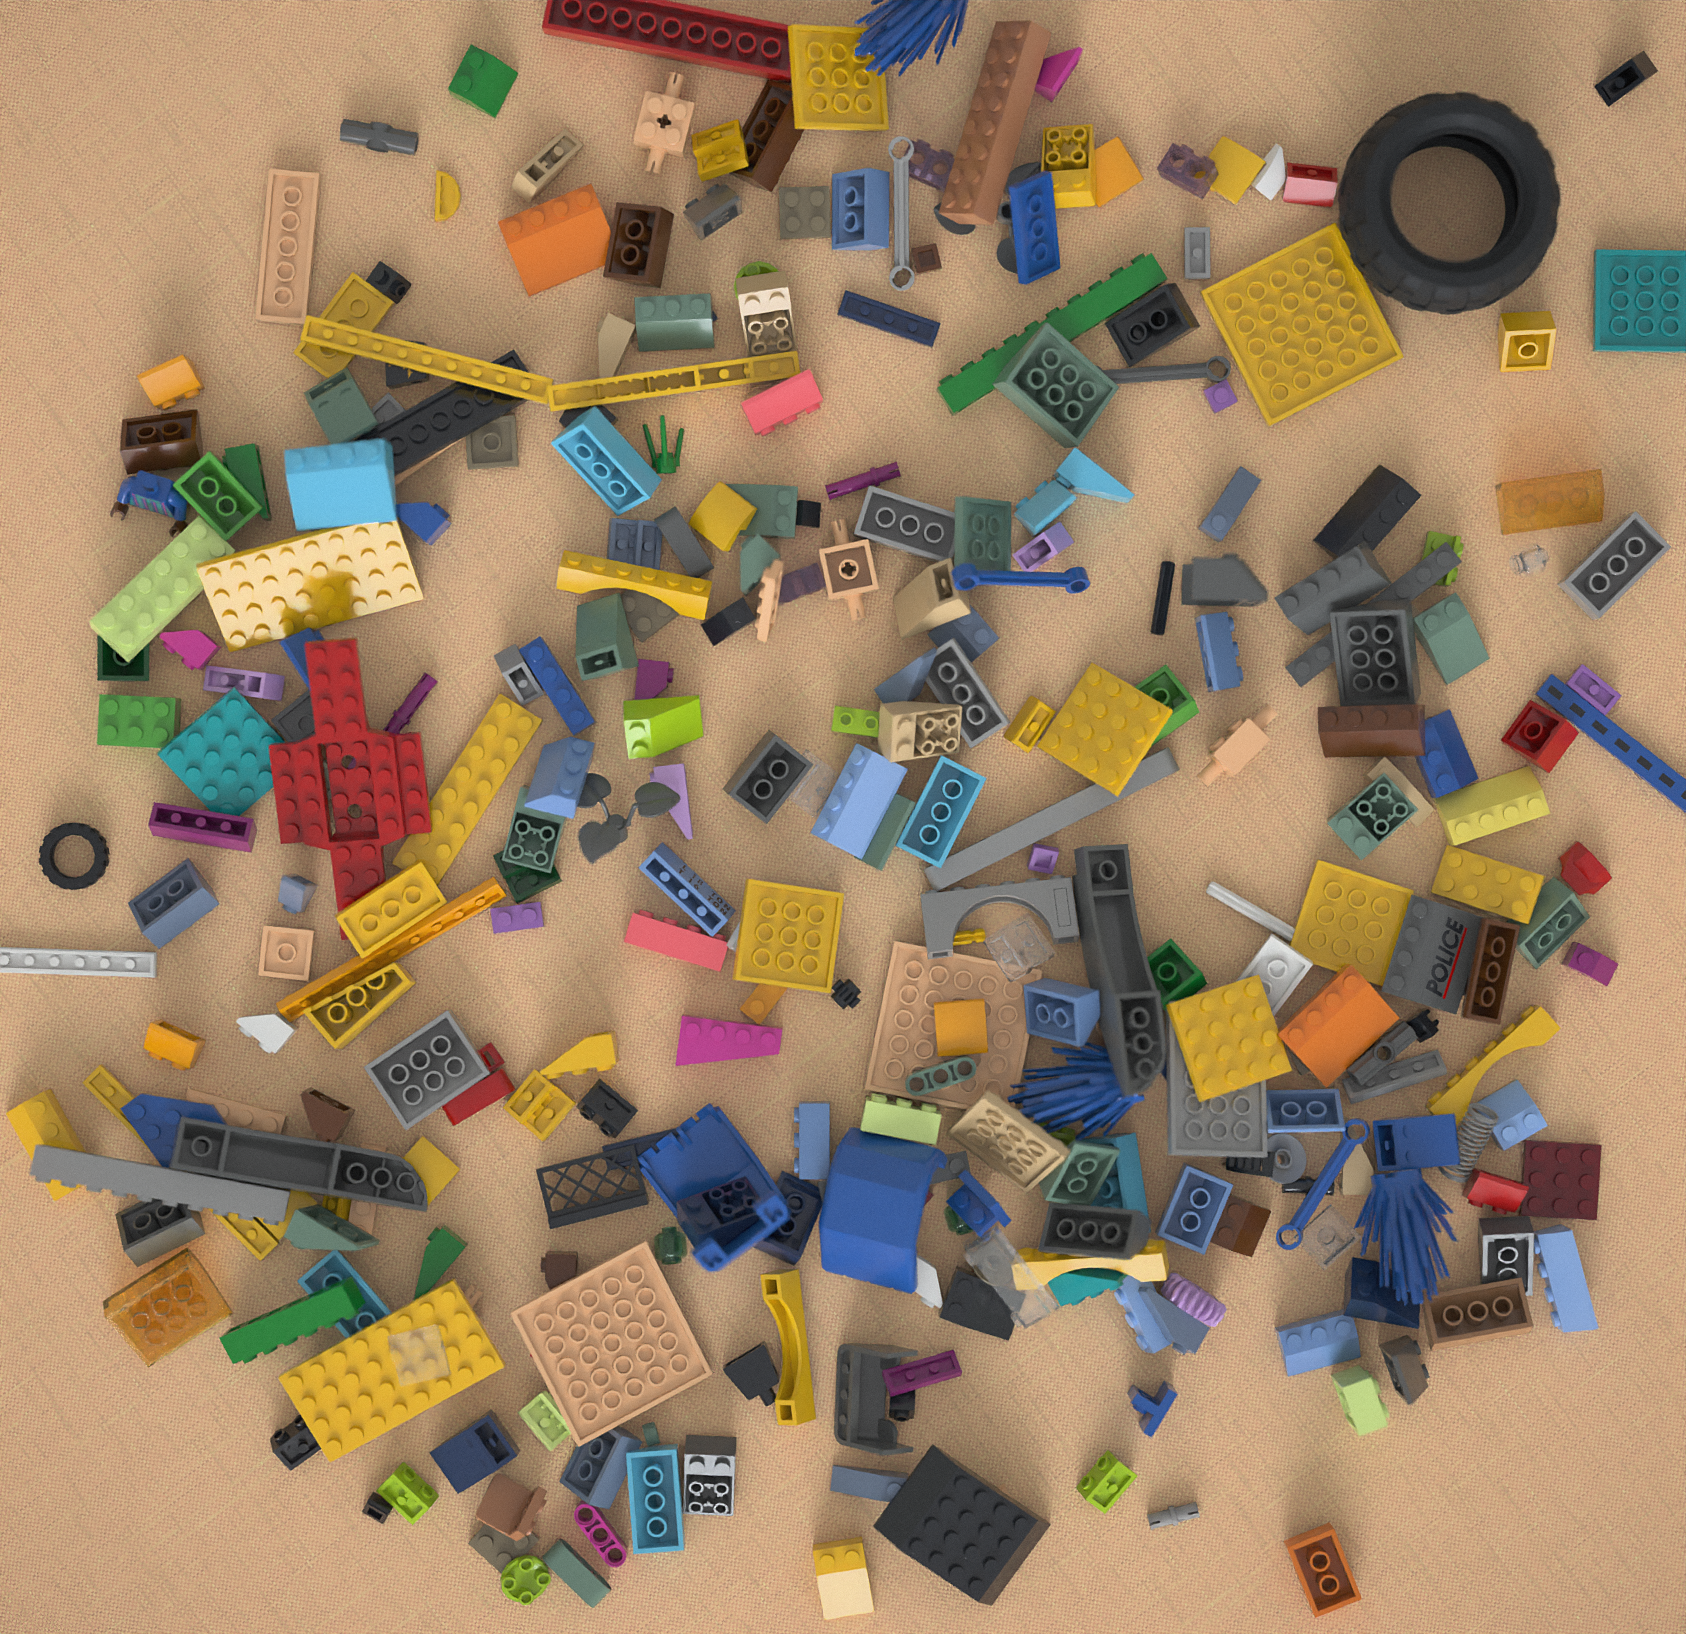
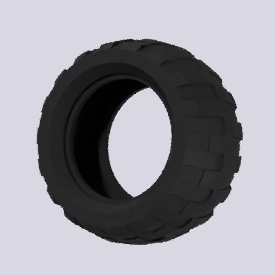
[1338,92,1561,315]

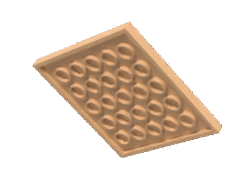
[865,941,1043,1110]
[509,1240,713,1447]

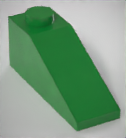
[222,443,272,521]
[413,1225,468,1301]

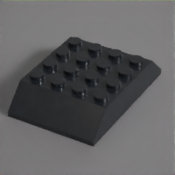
[873,1444,1051,1606]

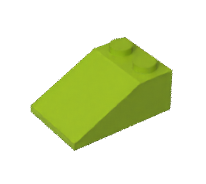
[623,695,704,759]

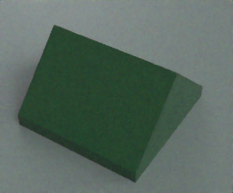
[97,634,149,682]

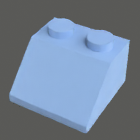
[1476,1079,1548,1151]

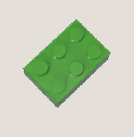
[97,694,181,748]

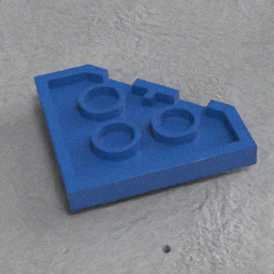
[120,1093,228,1168]

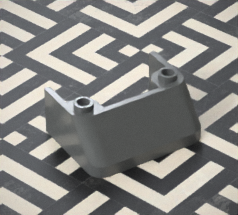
[1181,554,1268,607]
[834,1343,918,1456]

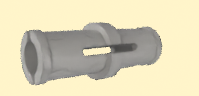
[1147,1501,1200,1530]

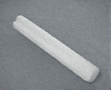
[1206,881,1295,941]

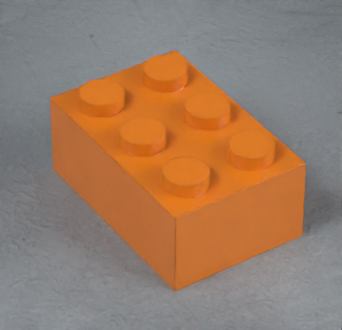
[1283,1522,1362,1618]

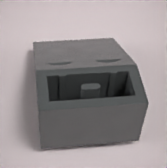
[683,1435,737,1516]

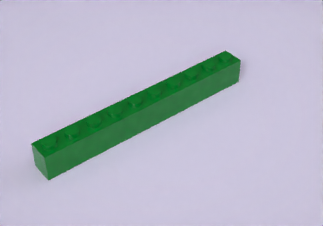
[937,253,1168,416]

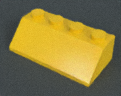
[6,1089,86,1201]

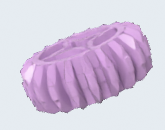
[1160,1273,1227,1327]

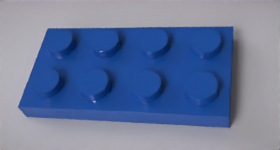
[1009,171,1061,285]

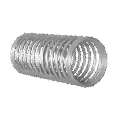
[1438,1103,1499,1183]

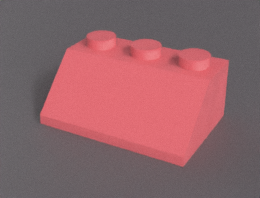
[741,369,823,437]

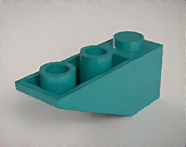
[1048,1267,1128,1306]

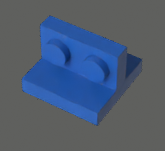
[946,1169,1012,1237]
[1127,1380,1178,1438]

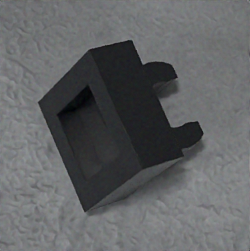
[1405,1009,1439,1043]

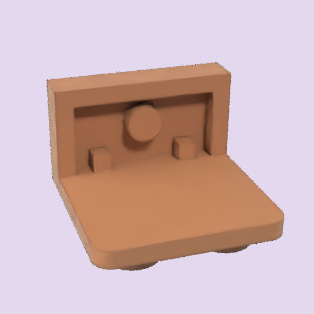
[475,1474,547,1541]

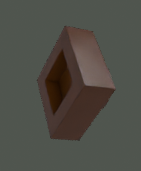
[911,243,942,275]

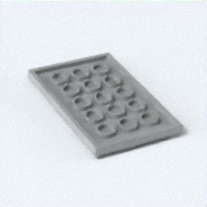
[1166,1001,1268,1158]

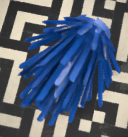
[854,0,969,77]
[1007,1042,1145,1141]
[1354,1168,1457,1306]

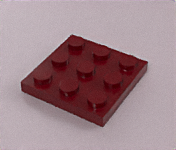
[1520,1140,1602,1220]

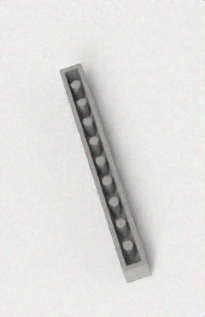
[29,1144,291,1225]

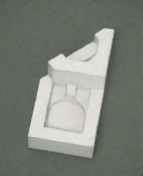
[1251,143,1286,200]

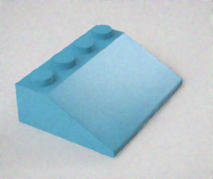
[284,439,397,531]

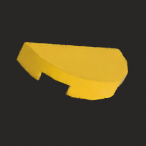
[435,170,462,222]

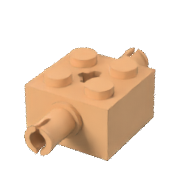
[633,72,696,175]
[819,519,879,622]
[1196,704,1278,787]

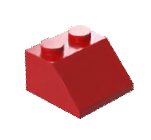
[1501,700,1579,773]
[1462,1168,1529,1215]

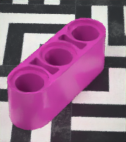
[574,1500,628,1567]

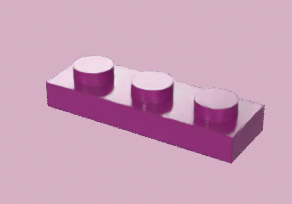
[882,1349,962,1397]

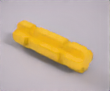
[953,928,986,946]

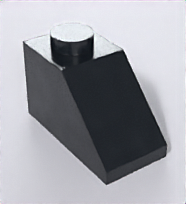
[1594,51,1658,107]
[701,597,757,646]

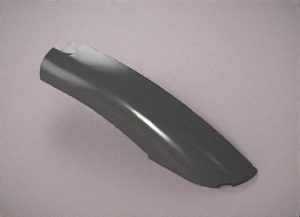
[1072,844,1166,1097]
[169,1117,427,1212]

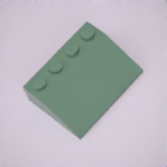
[992,323,1119,448]

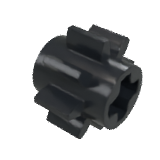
[831,979,861,1010]

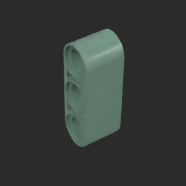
[905,1055,976,1096]
[542,1538,612,1608]

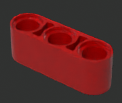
[441,1068,516,1126]

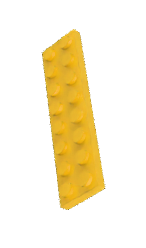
[392,693,543,887]

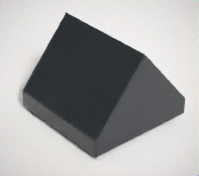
[362,1492,393,1524]

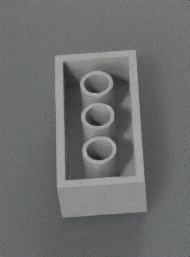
[854,485,955,563]
[1557,511,1671,620]

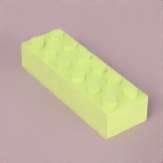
[90,516,236,662]

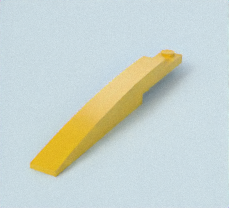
[547,351,800,412]

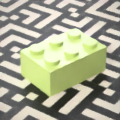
[860,1093,941,1145]
[1331,1365,1390,1436]

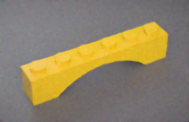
[556,550,713,620]
[1425,1005,1561,1125]
[1012,1239,1169,1289]
[760,1269,816,1426]

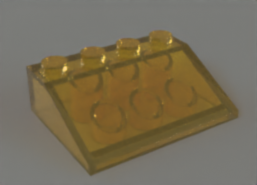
[103,1247,233,1368]

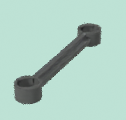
[1095,356,1231,384]

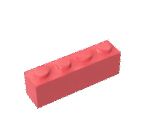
[624,909,728,972]

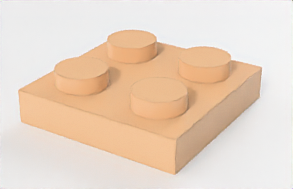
[258,925,315,981]

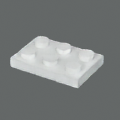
[1235,933,1313,1017]

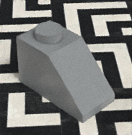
[494,644,544,706]

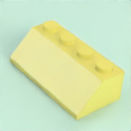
[1433,766,1550,846]

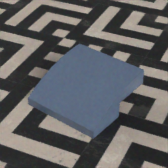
[606,518,662,570]

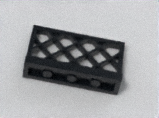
[536,1144,649,1229]

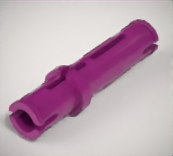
[825,461,901,500]
[383,672,438,734]

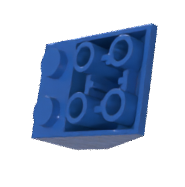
[1372,1113,1460,1171]

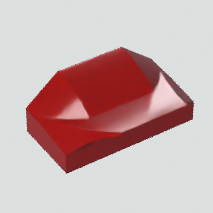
[1558,841,1612,895]

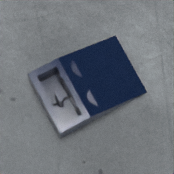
[677,1176,761,1248]
[429,1409,520,1494]

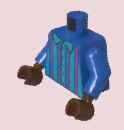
[110,471,188,537]

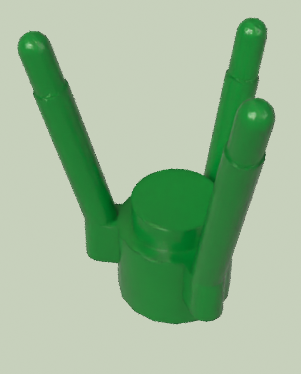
[643,415,684,474]

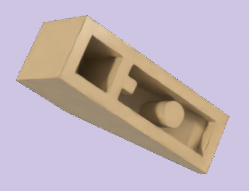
[511,129,583,204]
[596,313,636,378]
[1363,757,1435,828]
[1339,1117,1377,1195]

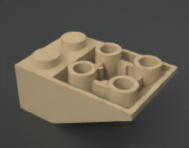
[735,271,798,357]
[893,557,971,640]
[878,701,962,762]

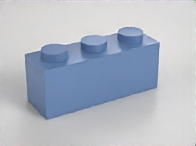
[794,1101,830,1179]

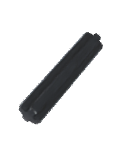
[1151,561,1175,635]

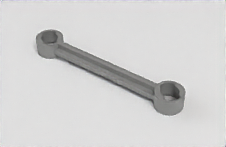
[888,136,915,291]

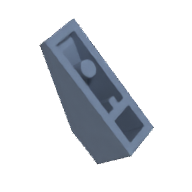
[1198,466,1261,543]
[874,648,937,704]
[278,874,318,914]
[1138,1287,1210,1355]
[830,1465,908,1502]

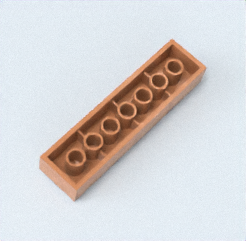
[939,20,1051,225]

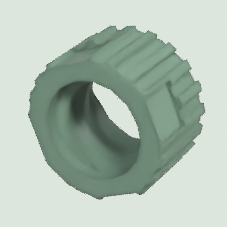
[642,1422,660,1447]

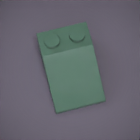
[726,484,798,539]
[1413,592,1490,685]
[1039,1141,1120,1206]
[283,1204,380,1251]

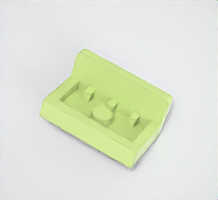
[517,1390,571,1451]

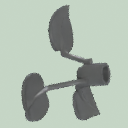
[934,162,1041,274]
[578,773,681,864]

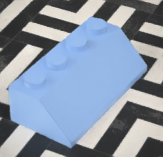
[811,743,908,859]
[1534,1224,1598,1332]

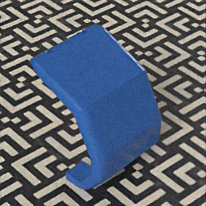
[637,1103,792,1272]
[819,1127,948,1294]

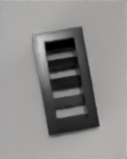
[1226,1151,1274,1177]

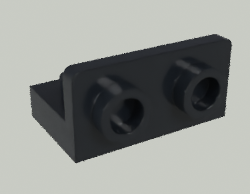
[576,1079,638,1138]
[270,1414,321,1471]

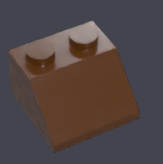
[301,1087,355,1142]
[1210,1194,1271,1257]

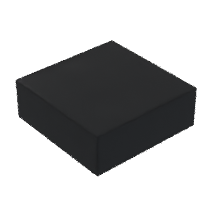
[796,500,821,528]

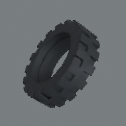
[39,823,110,890]

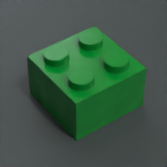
[1147,938,1207,1012]

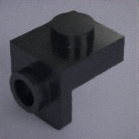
[366,261,411,304]
[889,1390,915,1422]

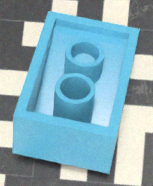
[1053,447,1134,503]
[1014,480,1076,537]

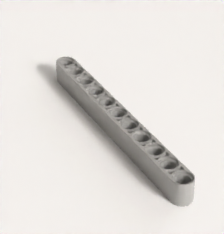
[923,747,1180,891]

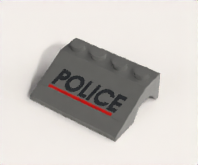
[1381,895,1484,1014]

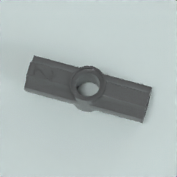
[340,119,419,156]
[1346,1021,1418,1086]

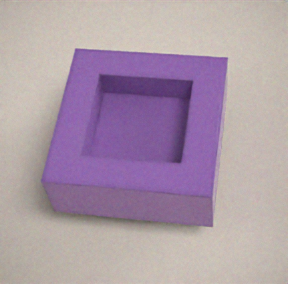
[1203,379,1238,414]
[1027,843,1059,874]

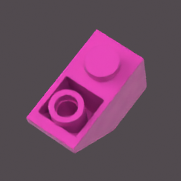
[159,630,221,670]

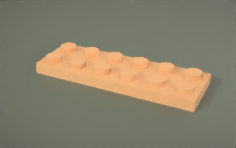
[255,168,321,325]

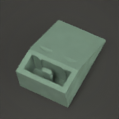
[304,367,378,445]
[575,593,639,681]
[1327,773,1419,860]
[502,785,567,873]

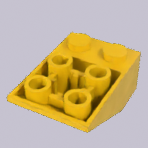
[1041,124,1096,209]
[540,1030,619,1079]

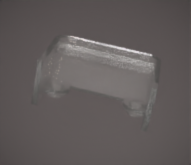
[963,1222,1060,1329]

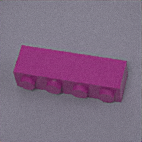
[148,802,257,853]

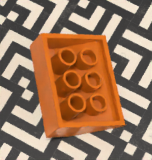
[498,184,611,297]
[1277,963,1399,1088]

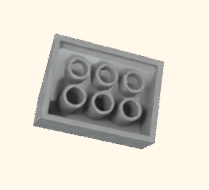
[364,1010,490,1130]

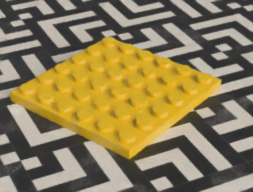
[1200,223,1404,427]

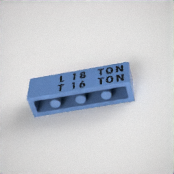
[638,842,736,937]

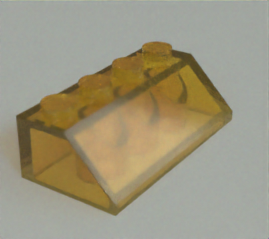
[1495,469,1605,535]

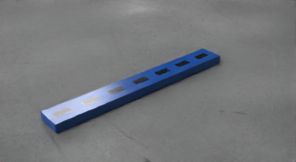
[1535,674,1686,813]

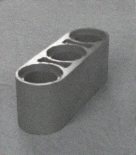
[654,506,714,578]

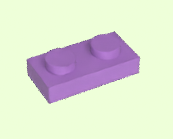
[1565,664,1622,715]
[490,902,544,934]

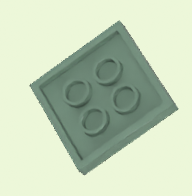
[954,496,1011,571]

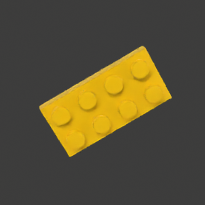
[293,272,394,379]
[1431,845,1545,925]
[334,860,447,959]

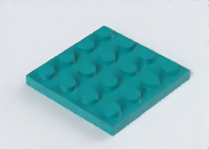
[1593,249,1686,353]
[157,687,285,816]

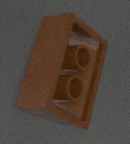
[603,202,674,288]
[120,409,203,474]

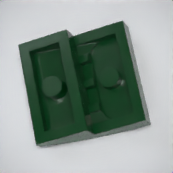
[493,850,562,904]

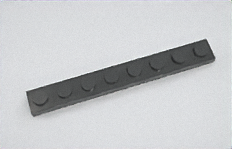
[1285,542,1462,687]

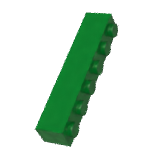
[219,1276,366,1364]

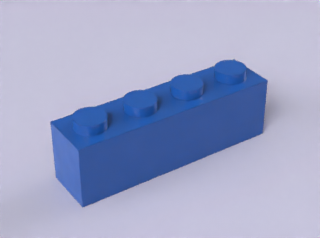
[519,636,597,736]

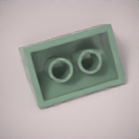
[634,293,715,352]
[740,534,781,596]
[854,793,916,871]
[1506,877,1590,970]

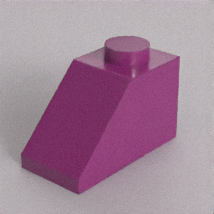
[634,659,674,700]
[1562,942,1618,986]

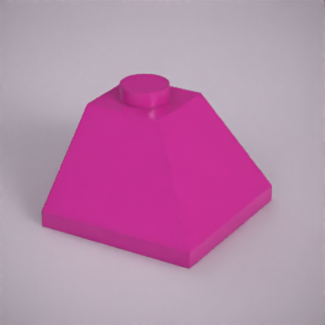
[1034,47,1083,102]

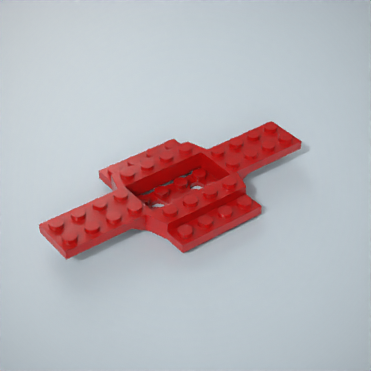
[268,638,433,940]

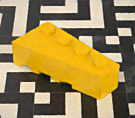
[302,963,417,1049]

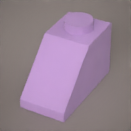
[1013,522,1074,572]

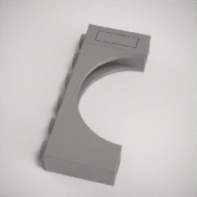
[920,875,1079,959]

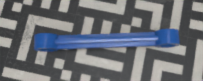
[951,563,1090,594]
[1276,1118,1370,1250]

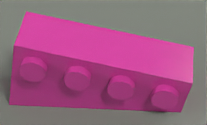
[675,1014,783,1066]

